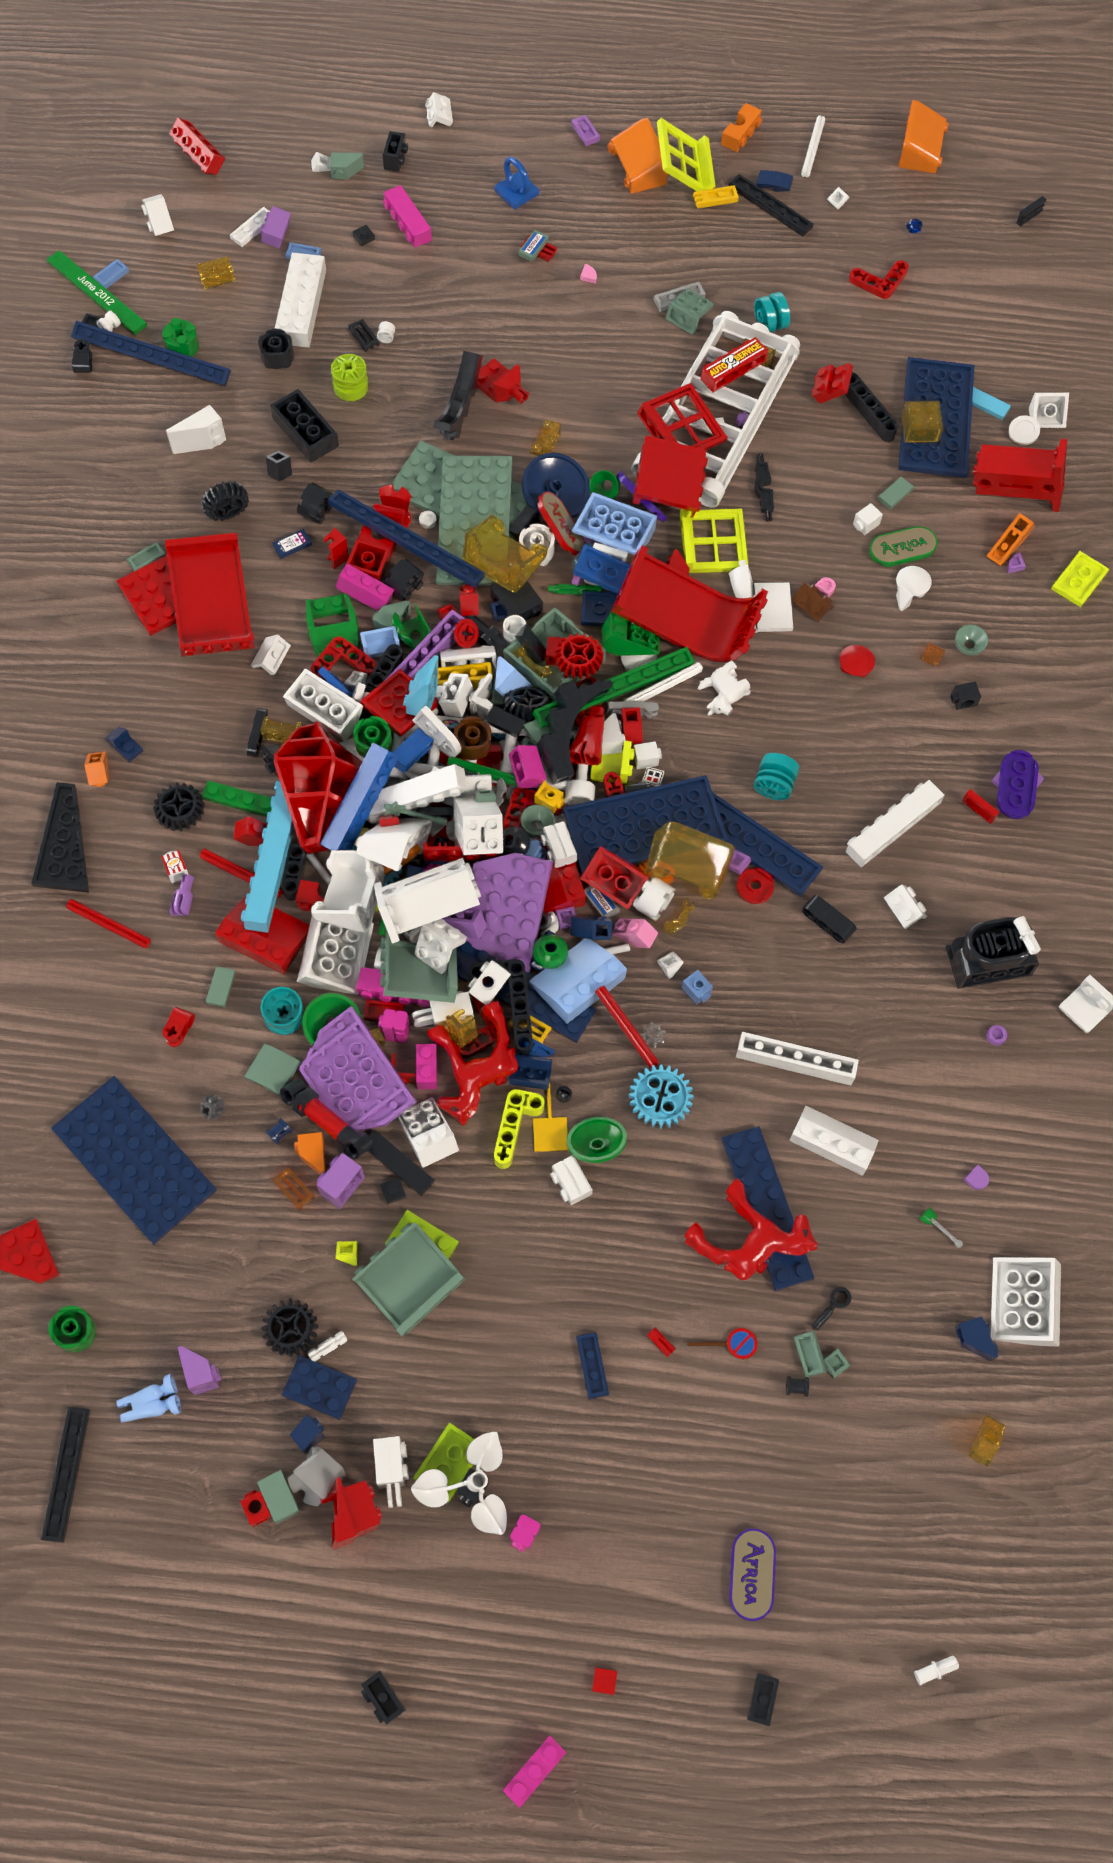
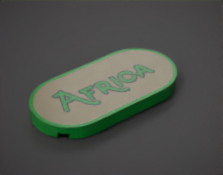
[869,526,938,567]

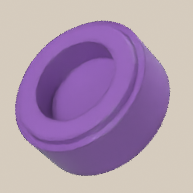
[986,1025,1007,1046]

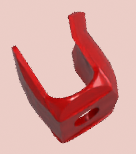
[373,484,412,528]

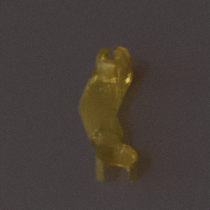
[516,646,551,678]
[664,898,695,934]

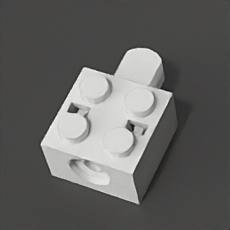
[412,991,474,1032]
[373,1436,409,1508]

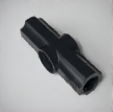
[468,615,510,659]

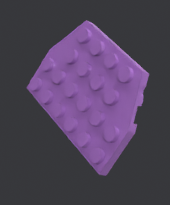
[466,853,553,972]
[299,1006,417,1131]

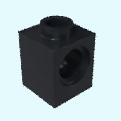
[950,681,981,710]

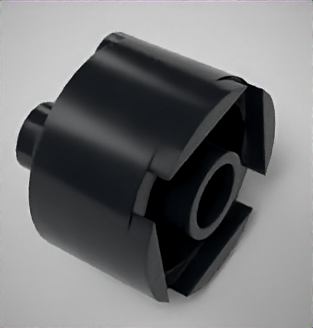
[258,328,294,369]
[297,482,333,525]
[384,559,424,601]

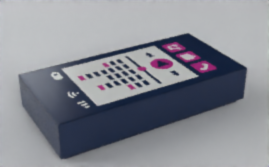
[272,529,312,559]

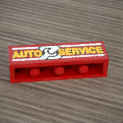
[701,337,768,393]

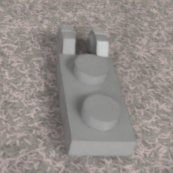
[607,701,659,719]

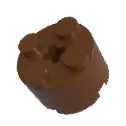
[454,716,491,760]

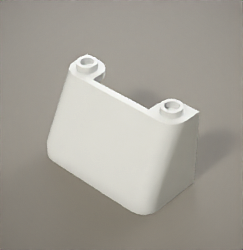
[356,818,432,871]
[311,850,385,932]

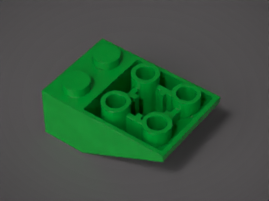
[601,612,660,656]

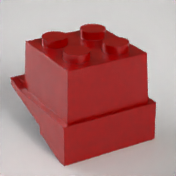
[320,1477,382,1550]

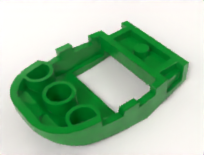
[306,593,360,662]

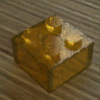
[902,401,943,442]

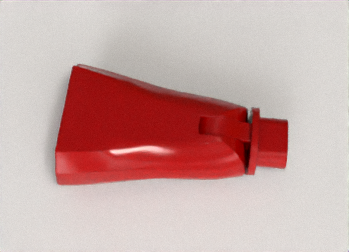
[569,706,604,766]

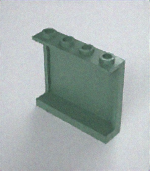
[380,930,458,1003]
[352,1222,466,1336]

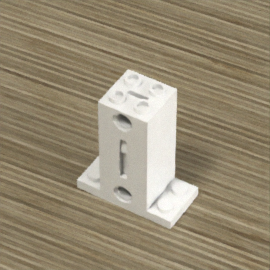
[453,774,503,855]
[374,858,481,944]

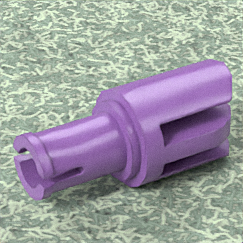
[170,874,194,916]

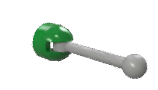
[919,1207,963,1248]

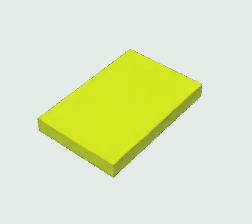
[1051,551,1109,607]

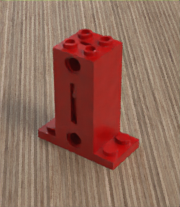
[973,439,1068,512]

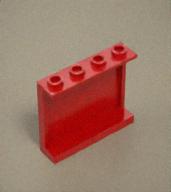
[632,435,708,518]

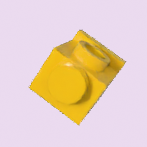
[534,781,565,814]

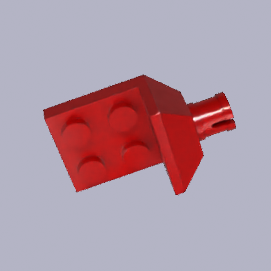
[477,358,529,404]

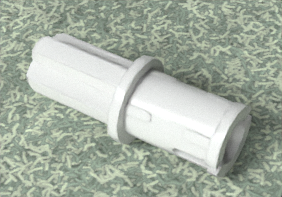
[1013,916,1041,955]
[914,1656,959,1685]

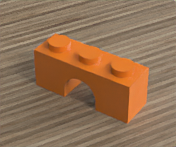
[721,103,762,152]

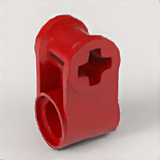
[162,1007,195,1047]

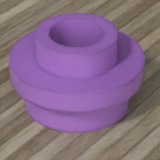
[736,411,749,428]

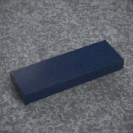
[576,1332,609,1400]

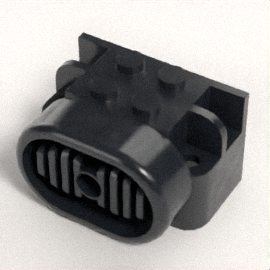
[945,917,1039,989]

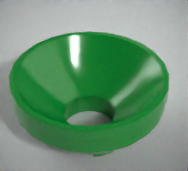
[589,470,620,499]
[533,934,568,969]

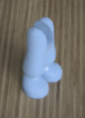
[116,1374,181,1423]

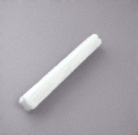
[801,116,825,178]
[623,662,703,702]

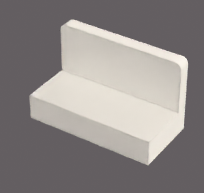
[251,635,291,675]

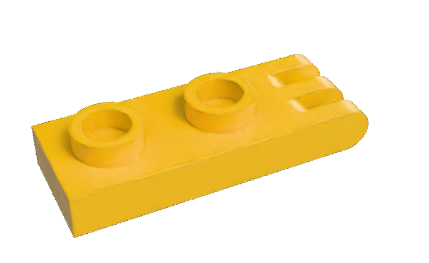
[693,185,739,208]

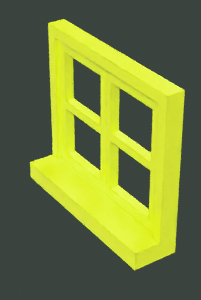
[657,118,715,191]
[680,508,748,573]

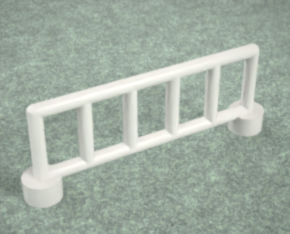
[384,715,595,806]

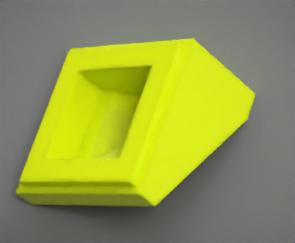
[336,1241,358,1266]

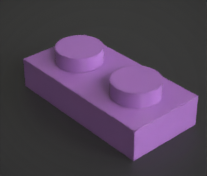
[572,115,600,146]

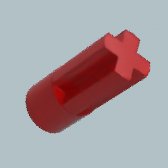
[647,1327,676,1357]

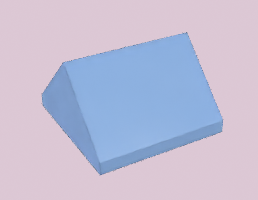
[495,656,533,697]

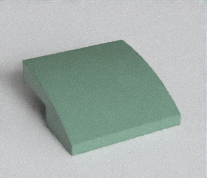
[244,1044,301,1095]

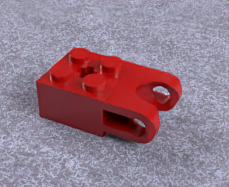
[345,525,397,582]

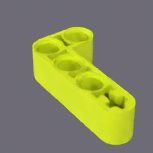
[494,1089,544,1169]

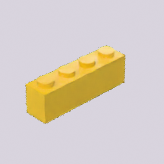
[418,662,493,691]

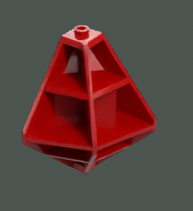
[274,721,362,854]

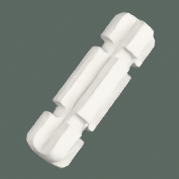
[308,1331,347,1362]

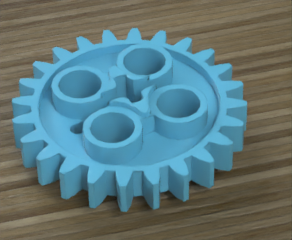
[629,1064,694,1129]

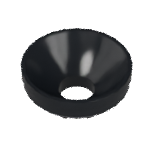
[501,826,530,856]

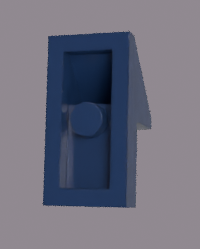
[105,727,143,763]

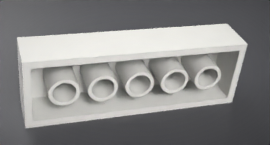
[275,253,326,348]

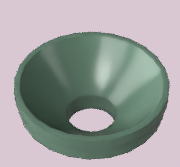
[955,625,988,656]
[521,805,555,837]

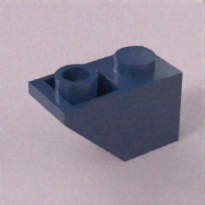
[570,916,612,940]
[955,1316,999,1361]
[290,1415,325,1454]

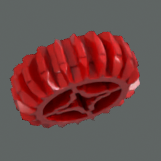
[554,632,604,680]

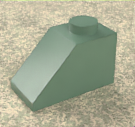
[330,153,364,180]
[372,601,411,629]

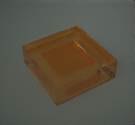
[921,643,945,667]

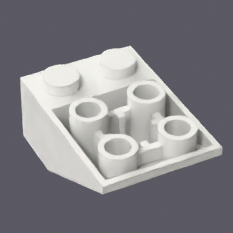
[398,1097,459,1167]

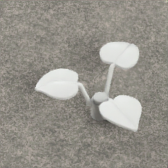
[411,1432,507,1535]

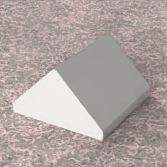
[1029,392,1069,428]

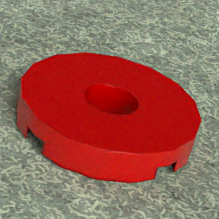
[736,868,774,904]

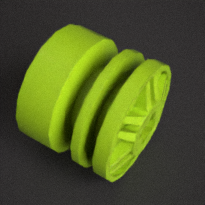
[331,354,368,401]

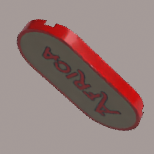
[538,492,585,556]

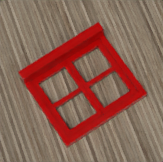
[637,383,728,450]

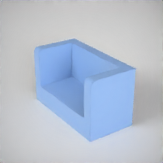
[360,626,400,658]

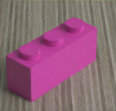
[335,563,394,611]
[503,1735,567,1808]

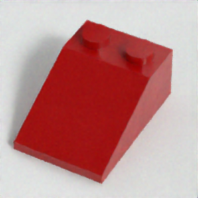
[580,846,651,909]

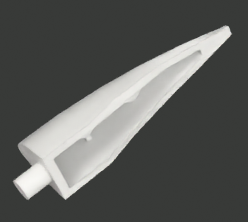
[729,560,757,633]

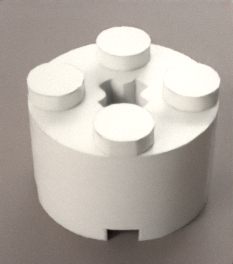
[519,524,555,566]
[633,877,676,921]

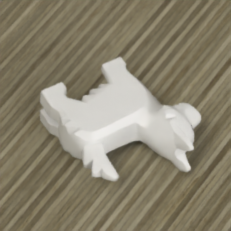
[698,660,750,716]

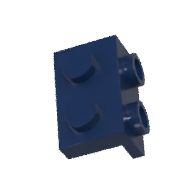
[509,1054,552,1090]

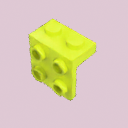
[591,741,634,785]

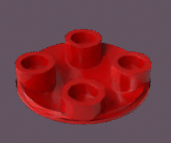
[839,645,875,678]

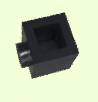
[266,450,292,481]

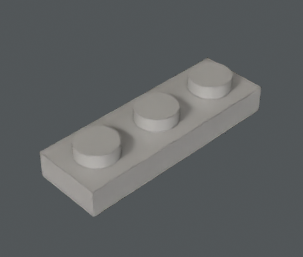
[654,282,706,312]

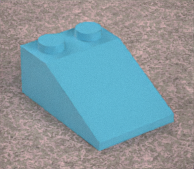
[403,655,438,716]

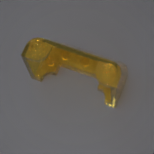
[463,515,548,592]
[645,822,735,899]

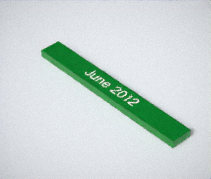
[47,250,147,335]

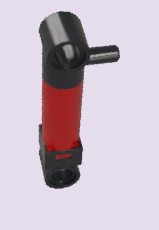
[280,1079,372,1159]

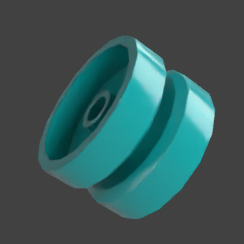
[754,291,790,333]

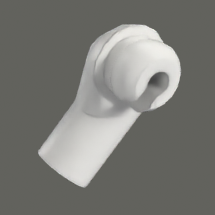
[541,912,559,936]

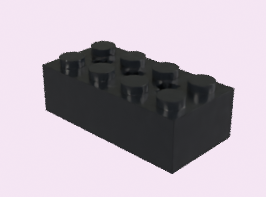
[270,389,339,463]

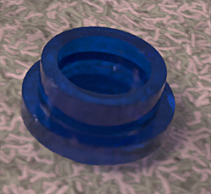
[906,219,923,234]

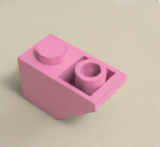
[612,918,658,948]

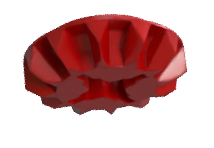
[453,619,479,648]

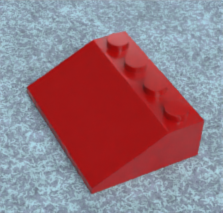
[537,838,586,913]
[215,896,310,975]

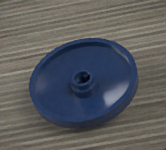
[522,453,590,518]

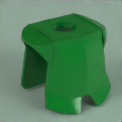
[392,603,431,651]

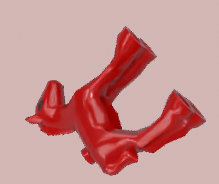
[427,1001,518,1126]
[684,1178,818,1280]

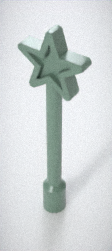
[384,801,447,825]

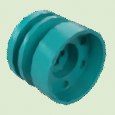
[753,753,800,801]
[260,987,304,1035]

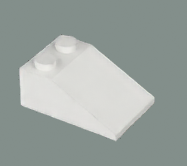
[166,405,226,454]

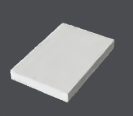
[754,583,793,632]

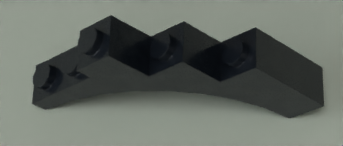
[433,351,483,440]
[537,679,613,785]

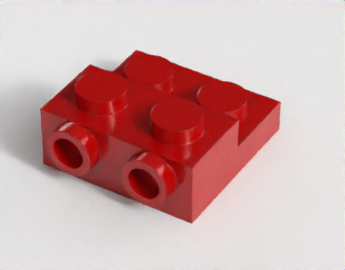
[811,363,853,404]

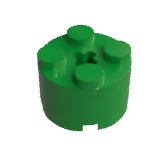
[162,318,199,357]
[353,716,392,758]
[48,1306,96,1353]

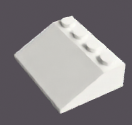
[297,916,374,995]
[991,1257,1061,1346]

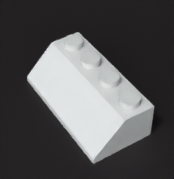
[283,669,363,743]
[789,1106,879,1176]

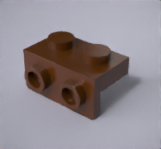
[791,583,834,622]

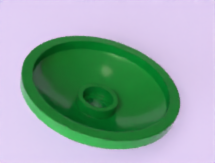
[302,993,361,1045]
[567,1117,627,1163]

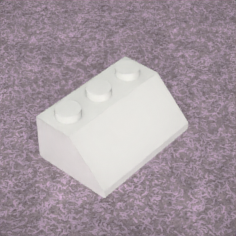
[440,646,496,674]

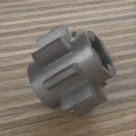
[200,1095,225,1120]

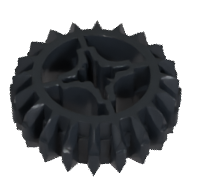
[201,480,249,521]
[503,686,552,723]
[153,782,205,832]
[261,1299,319,1357]

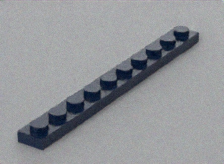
[71,321,231,387]
[328,489,485,588]

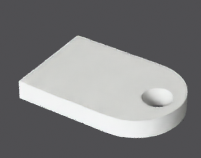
[412,706,461,757]

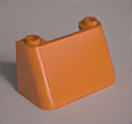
[898,100,949,174]
[608,118,668,194]

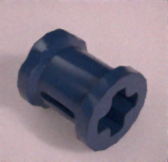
[266,1118,292,1144]

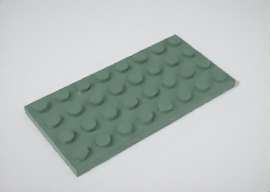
[392,440,530,549]
[436,456,513,586]

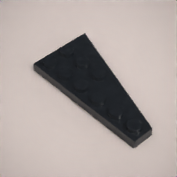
[31,782,89,893]

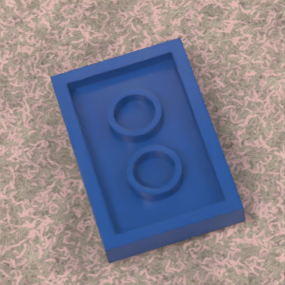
[572,544,630,594]

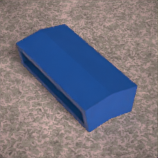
[392,728,434,773]

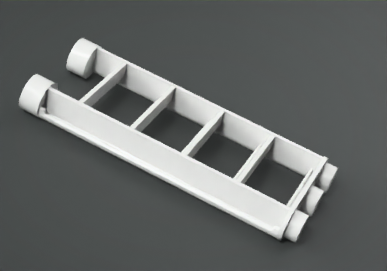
[631,311,800,508]

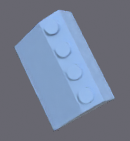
[572,492,657,555]
[529,938,627,1024]

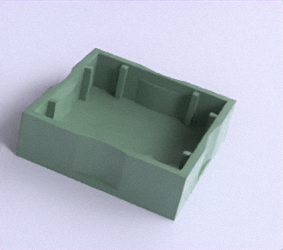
[503,607,606,703]

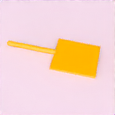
[533,1082,568,1152]

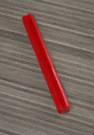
[199,848,283,898]
[66,899,151,949]
[595,985,659,1069]

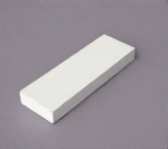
[230,207,270,247]

